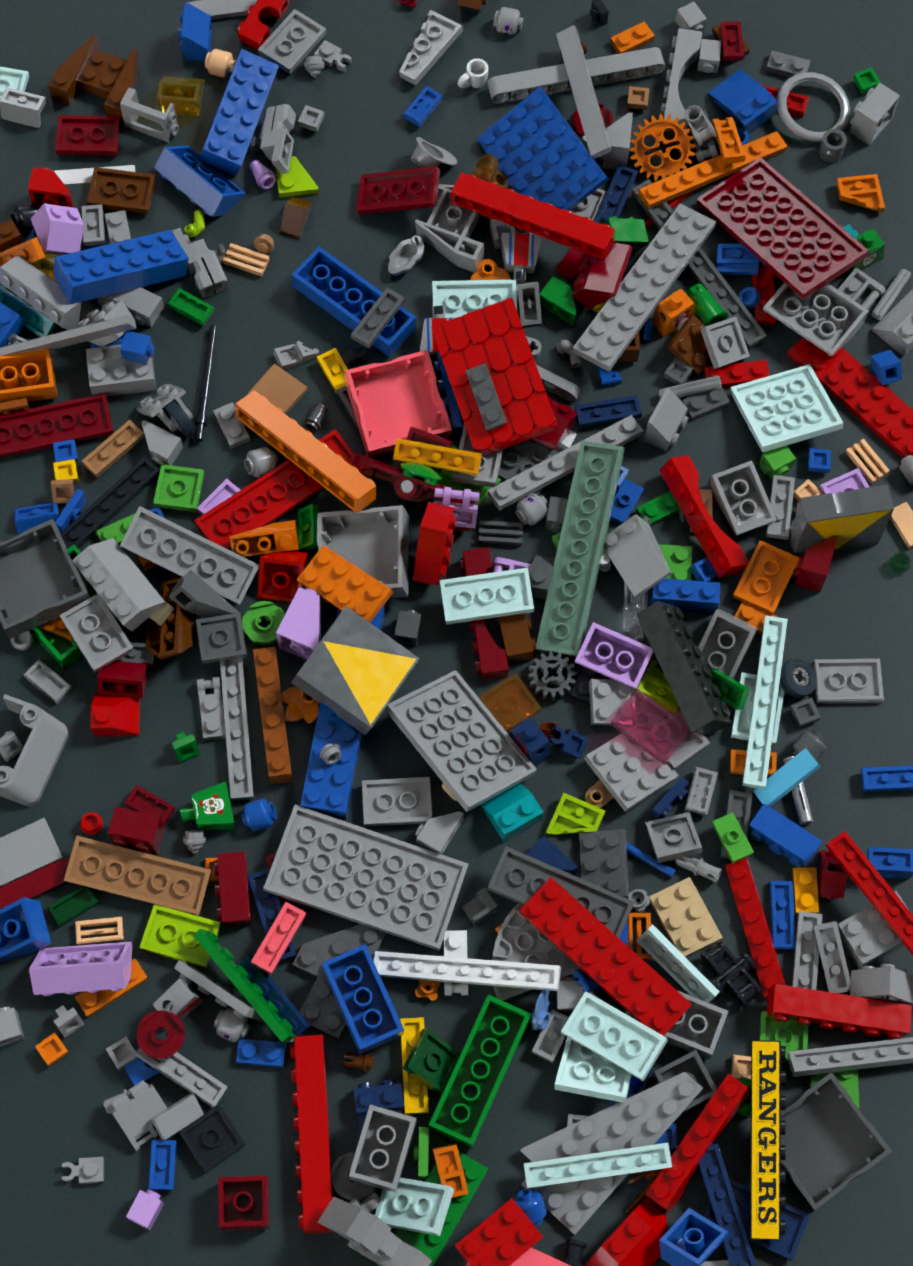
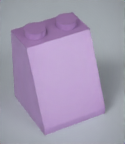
[276,587,321,660]

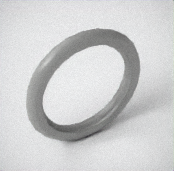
[777,72,850,142]

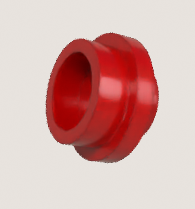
[80,812,103,835]

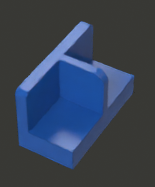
[867,847,913,879]

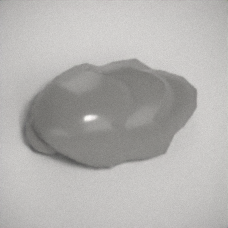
[388,235,424,276]

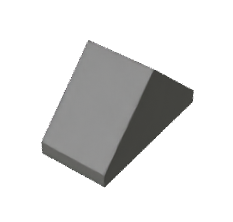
[517,282,542,326]

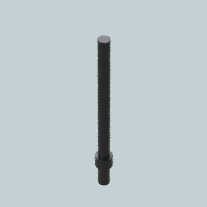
[195,325,218,442]

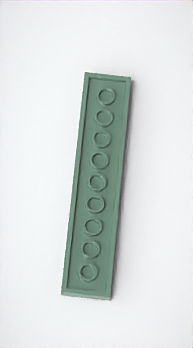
[536,441,625,657]

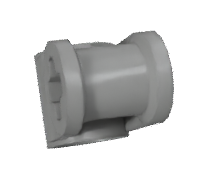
[684,105,718,146]

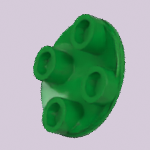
[400,463,442,485]

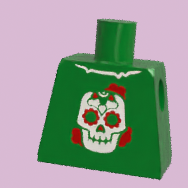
[847,229,885,275]
[180,782,236,831]

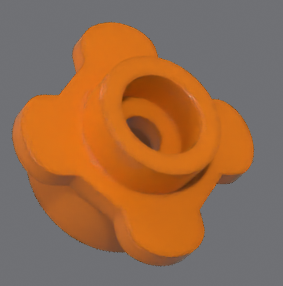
[415,980,441,1001]

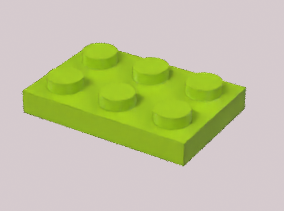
[139,904,221,968]

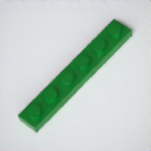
[193,929,295,1042]

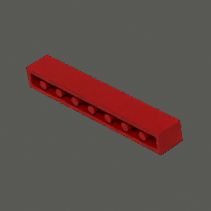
[451,172,615,261]
[290,1035,333,1234]

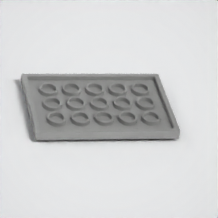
[385,670,537,812]

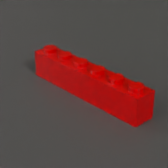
[766,984,912,1039]

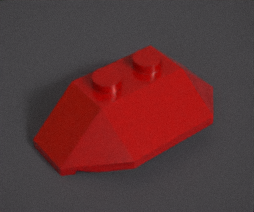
[584,1197,668,1266]

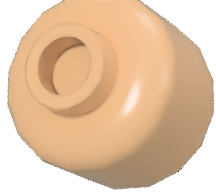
[205,49,236,78]

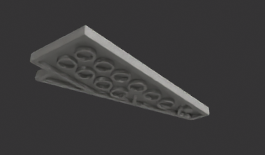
[520,1072,703,1235]

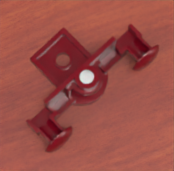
[349,426,476,532]

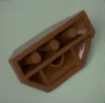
[145,576,195,659]

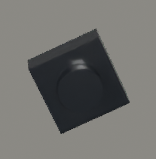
[590,0,609,27]
[343,346,367,370]

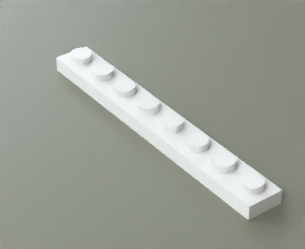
[374,951,561,991]

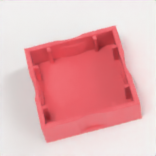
[344,350,452,457]

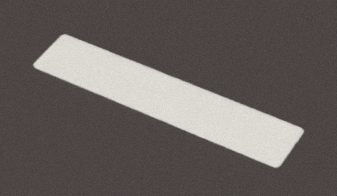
[54,165,135,184]

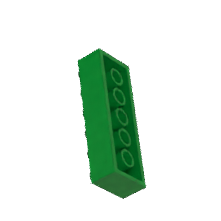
[429,995,531,1149]

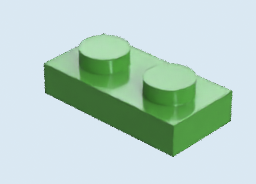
[96,513,136,545]

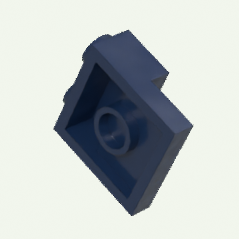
[354,1079,405,1139]

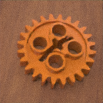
[629,114,696,182]

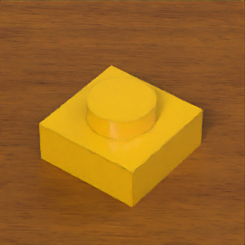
[53,459,79,483]

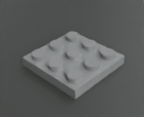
[584,723,679,812]

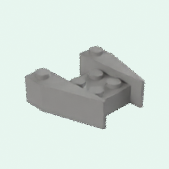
[415,184,492,273]
[318,1197,432,1266]

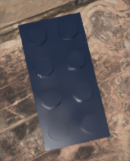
[703,1179,810,1261]

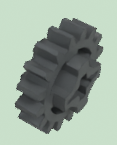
[528,651,577,700]

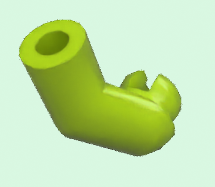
[184,210,205,238]

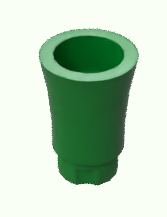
[686,284,729,327]

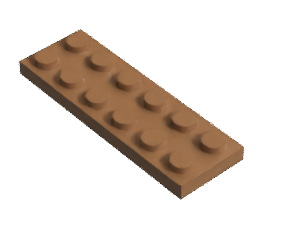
[64,835,211,915]

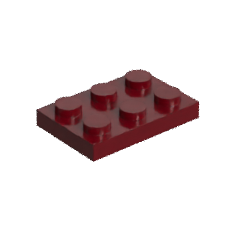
[55,115,121,156]

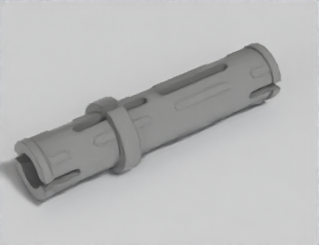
[783,756,813,825]

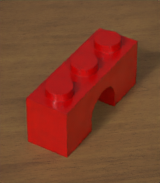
[237,0,290,51]

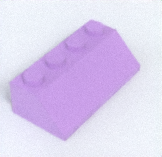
[29,942,132,996]

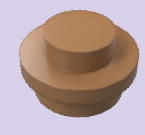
[253,234,274,254]

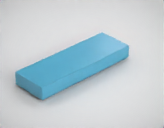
[753,748,821,807]

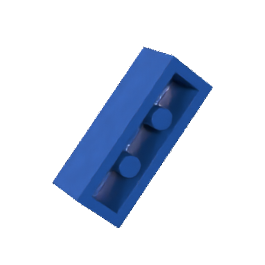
[651,579,720,613]
[748,804,822,868]

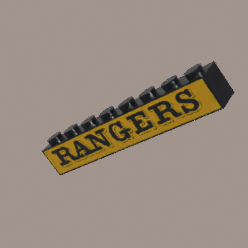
[750,1040,786,1240]

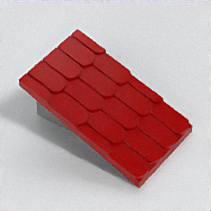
[431,297,559,456]

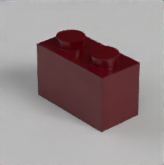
[97,661,148,698]

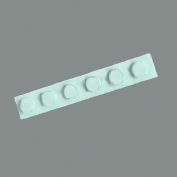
[524,1143,672,1188]

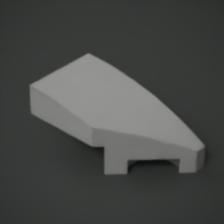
[273,341,319,370]

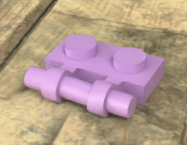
[434,487,479,528]

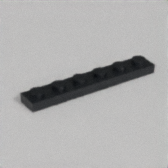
[60,456,160,549]

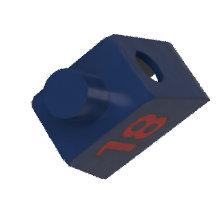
[508,717,551,767]

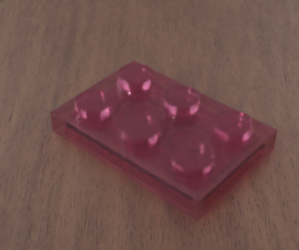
[610,689,691,765]

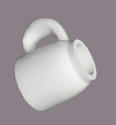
[457,59,488,88]

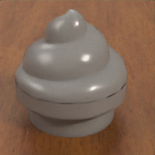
[304,56,324,78]
[183,830,206,854]

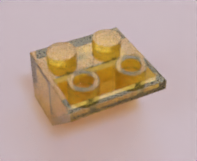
[157,76,205,116]

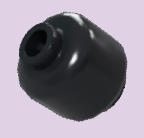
[11,202,40,232]

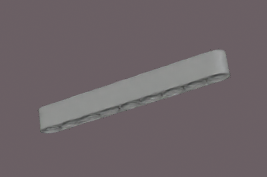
[487,47,666,103]

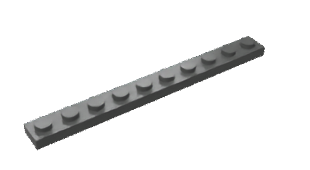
[632,179,767,349]

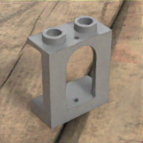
[120,88,179,143]

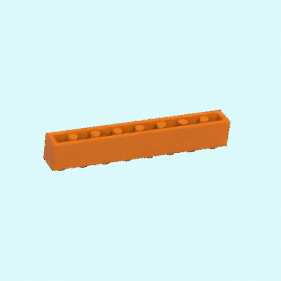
[235,390,376,513]

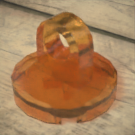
[471,154,509,189]

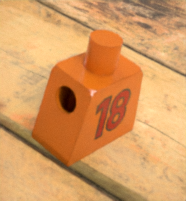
[652,289,695,337]

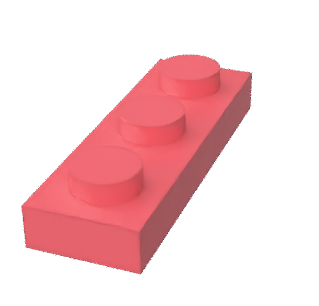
[251,902,306,975]

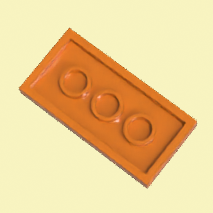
[297,545,393,623]

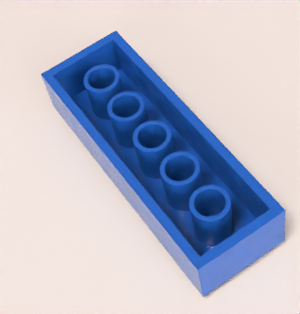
[198,49,279,177]
[53,230,189,304]
[292,246,416,358]

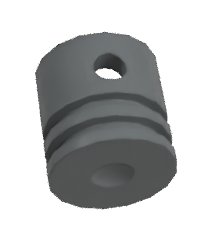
[819,129,847,163]

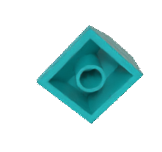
[480,783,544,842]

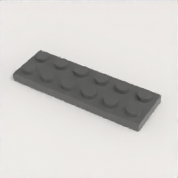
[487,846,634,938]

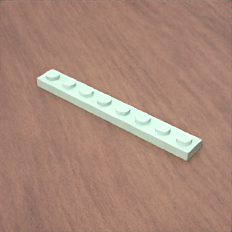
[742,616,788,789]

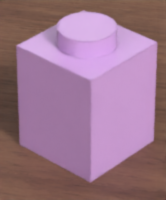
[126,1189,164,1230]

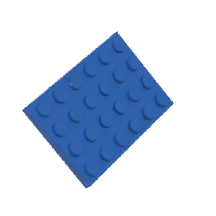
[477,87,609,211]

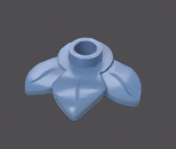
[530,990,556,1031]

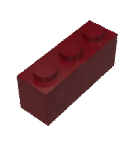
[214,851,251,927]

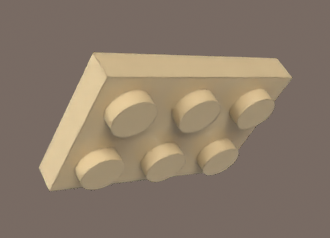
[649,877,723,957]

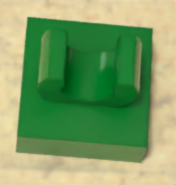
[172,731,200,762]

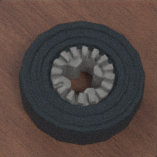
[780,658,817,698]

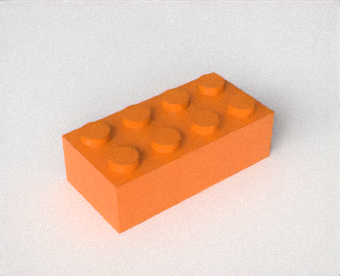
[0,349,58,403]

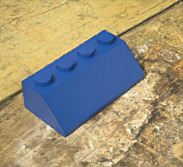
[154,145,246,217]

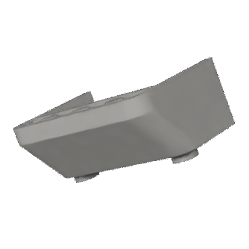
[0,694,69,806]

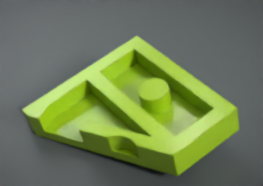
[546,793,606,835]

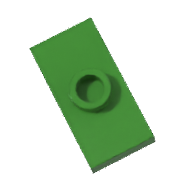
[712,812,754,863]
[414,1127,429,1180]

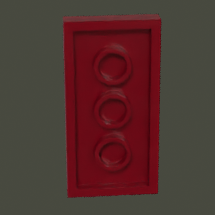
[356,166,440,215]

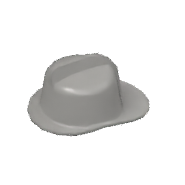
[411,137,457,168]

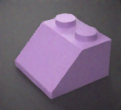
[31,203,84,255]

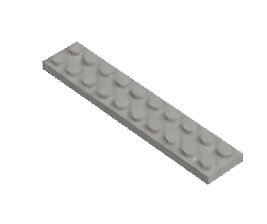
[572,203,716,371]

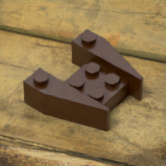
[48,34,139,124]

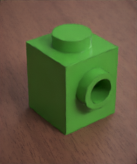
[760,445,796,479]

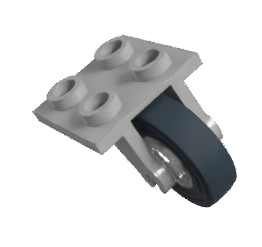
[136,384,195,439]

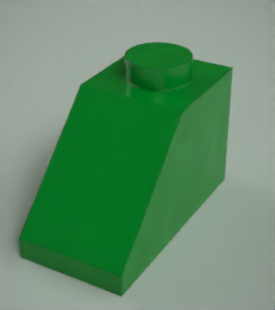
[539,276,577,325]

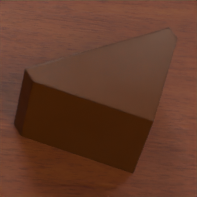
[280,197,313,239]

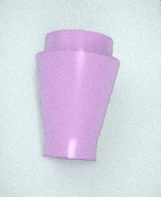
[249,160,276,189]

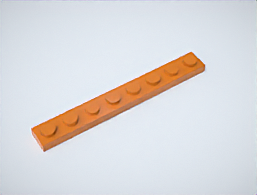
[638,131,788,209]

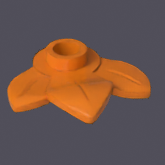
[470,259,511,280]
[281,687,320,724]

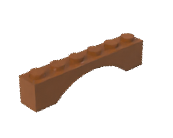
[253,647,293,785]

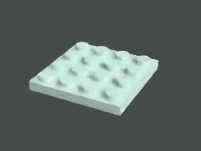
[730,364,843,452]

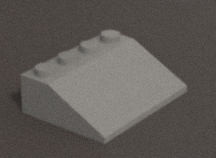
[763,283,869,356]

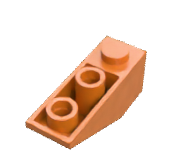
[230,520,299,557]

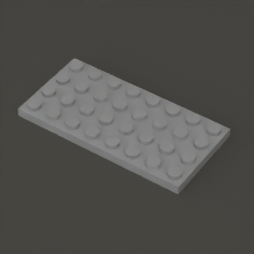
[263,805,468,951]

